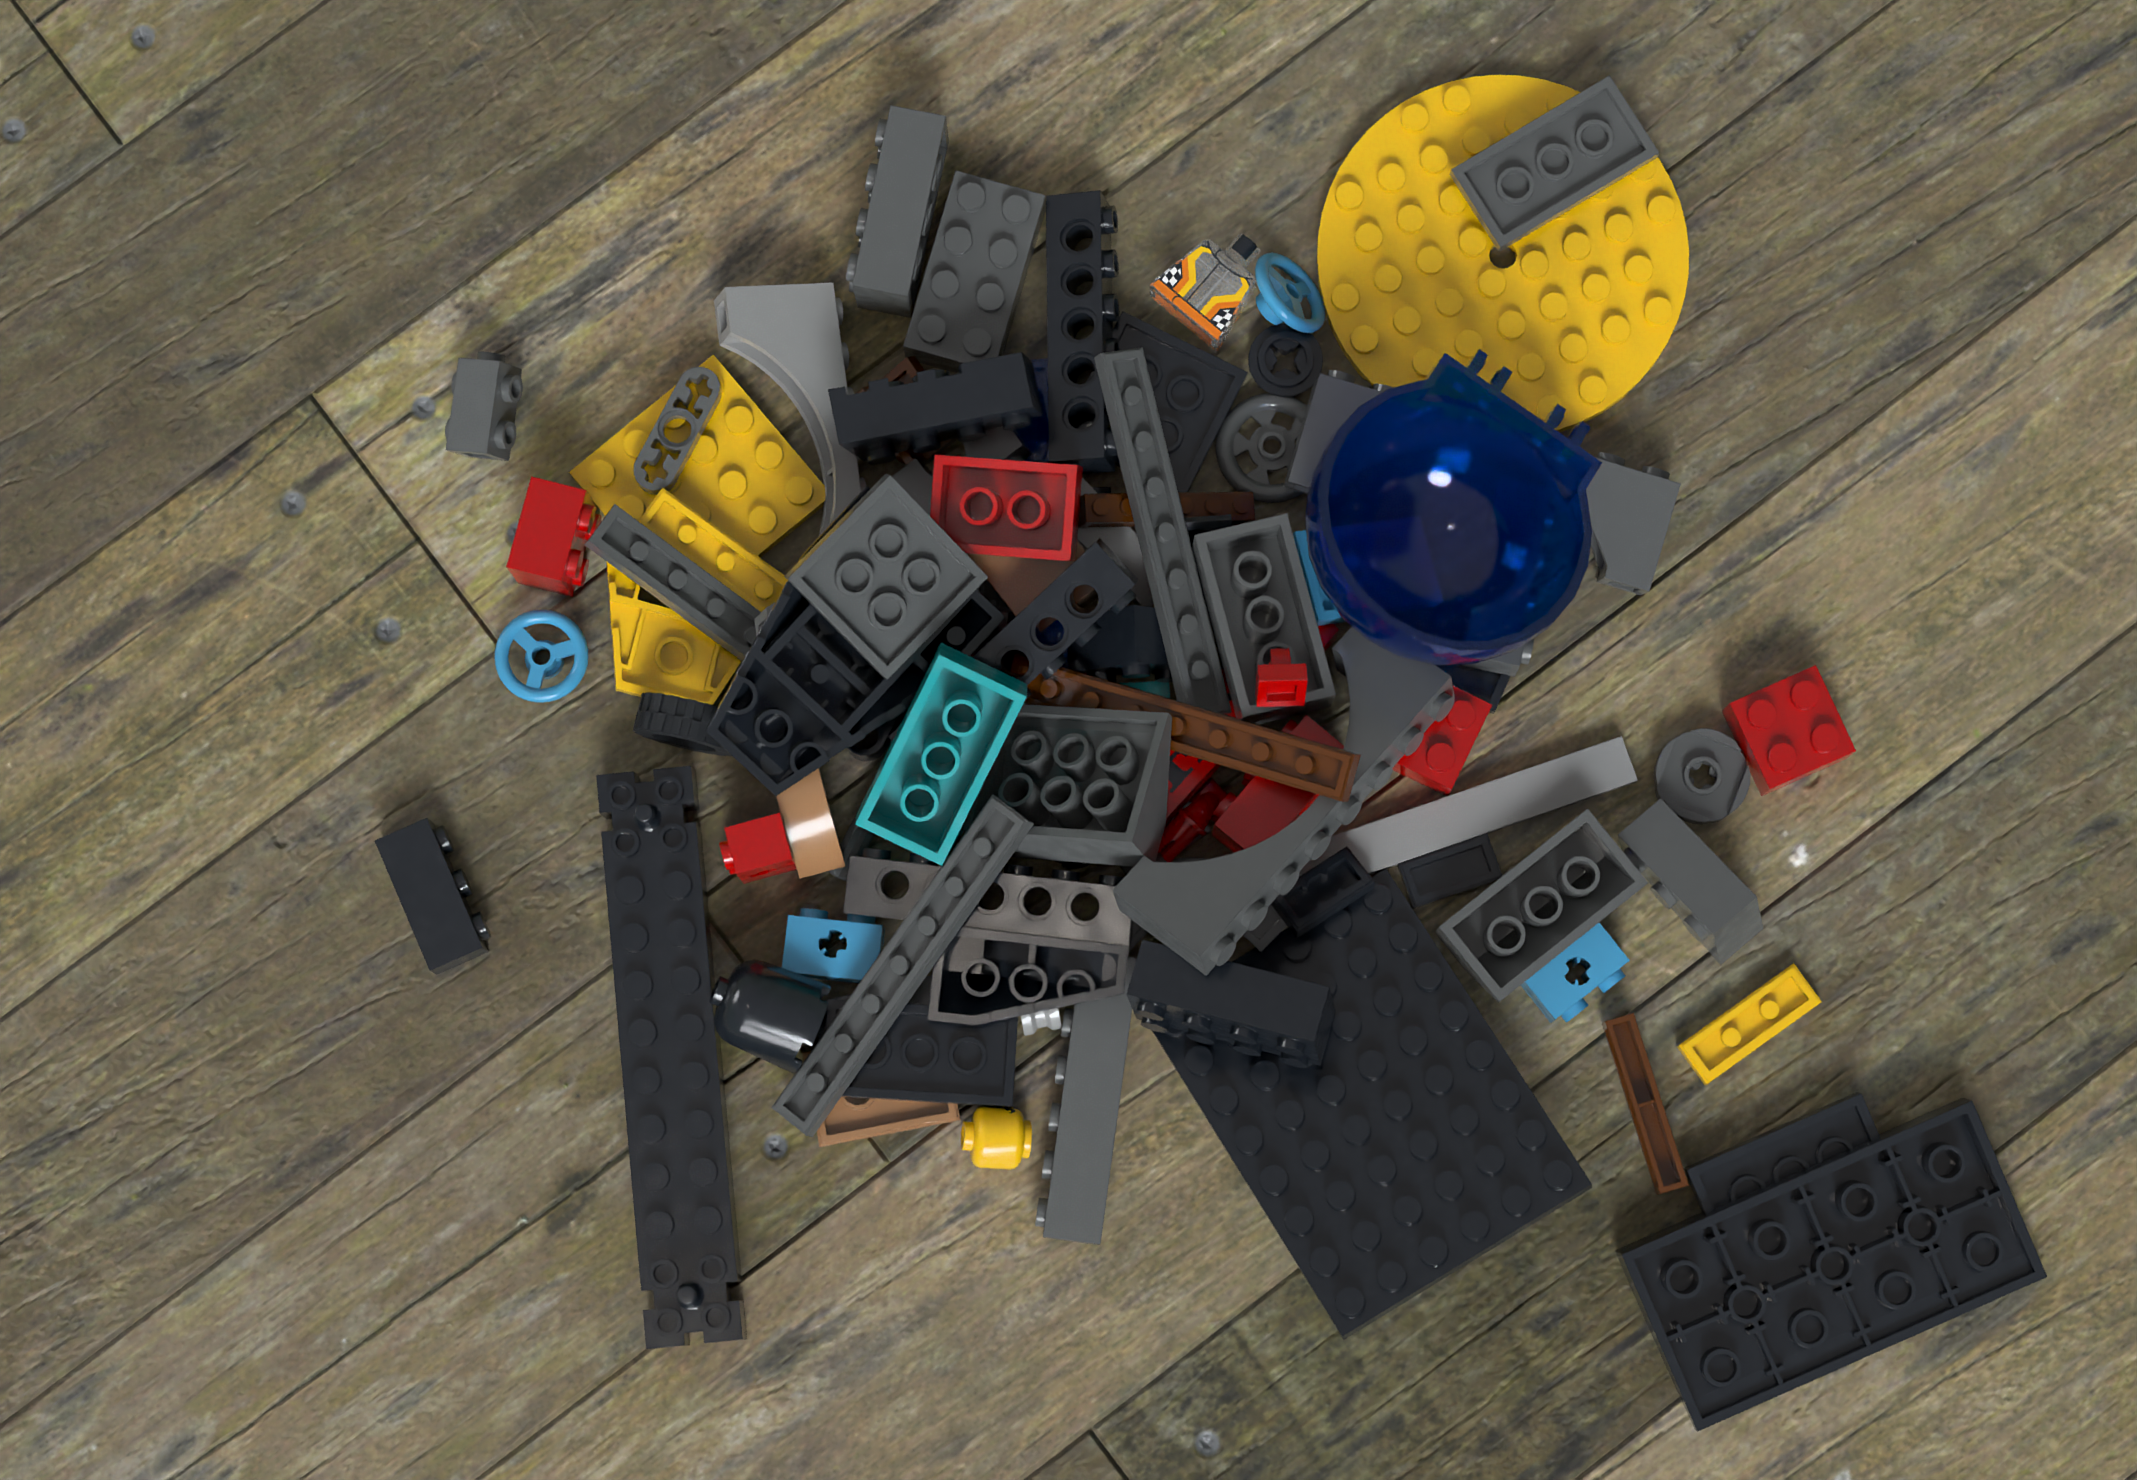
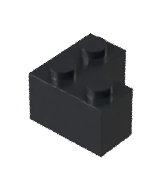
[1068,605,1173,683]

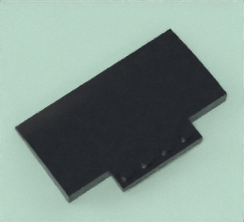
[1615,1092,2047,1432]

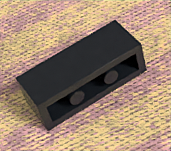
[375,818,491,975]

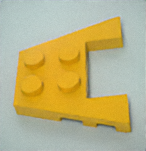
[606,561,741,705]

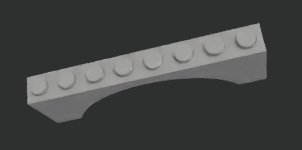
[714,283,866,636]

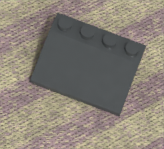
[961,704,1172,866]

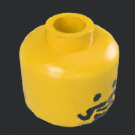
[961,1106,1032,1170]

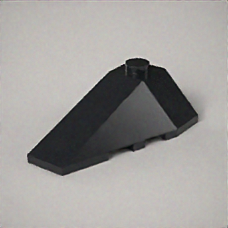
[927,927,1129,1025]

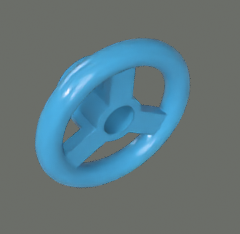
[1255,253,1325,333]
[494,609,589,703]

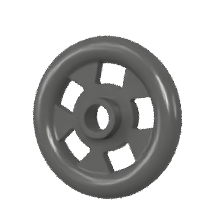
[1216,393,1307,503]

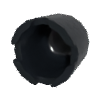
[709,959,831,1074]

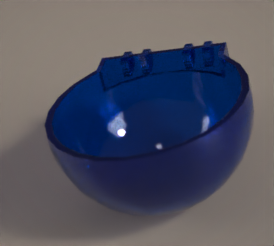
[1305,349,1602,665]

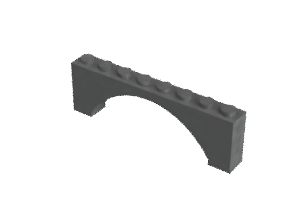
[1283,370,1681,596]
[1112,615,1455,976]

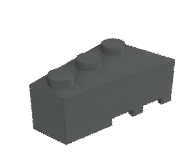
[1618,798,1763,965]

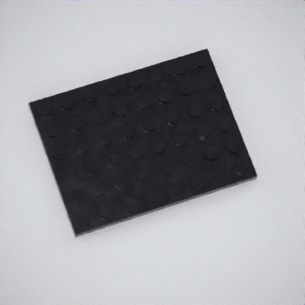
[1151,869,1592,1340]

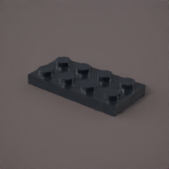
[825,999,1018,1107]

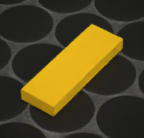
[1677,963,1822,1085]

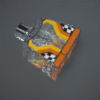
[1149,233,1261,352]

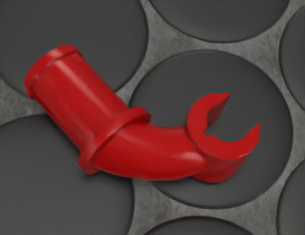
[1158,779,1228,862]

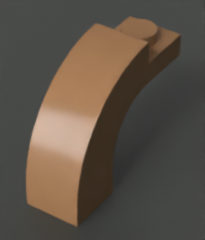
[776,768,845,878]

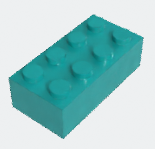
[855,643,1028,866]

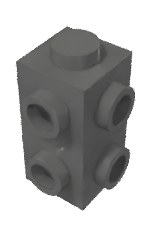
[445,351,523,461]

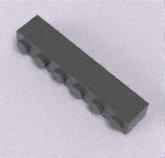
[1035,957,1137,1245]

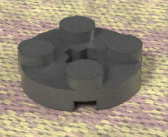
[1653,728,1751,824]

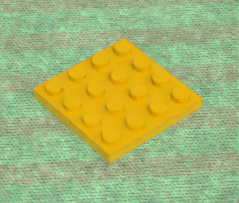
[569,354,825,558]

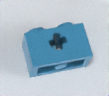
[782,908,885,984]
[1521,923,1630,1023]

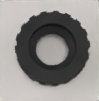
[633,692,732,756]

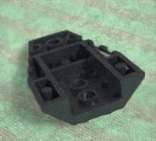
[705,486,1005,796]

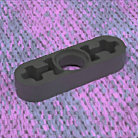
[633,367,722,495]

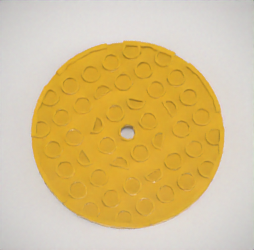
[1317,75,1689,439]

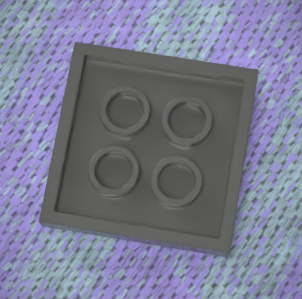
[784,474,988,680]

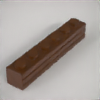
[1078,492,1255,528]
[1602,1013,1689,1195]

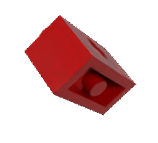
[719,813,797,884]

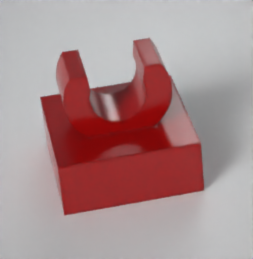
[1255,648,1308,707]

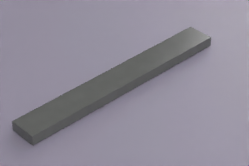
[1094,347,1232,715]
[771,794,1034,1137]

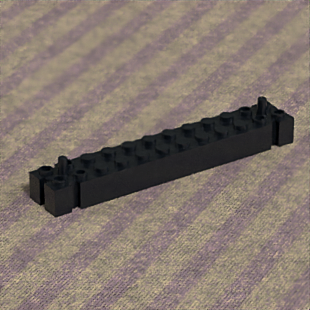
[596,766,747,1349]

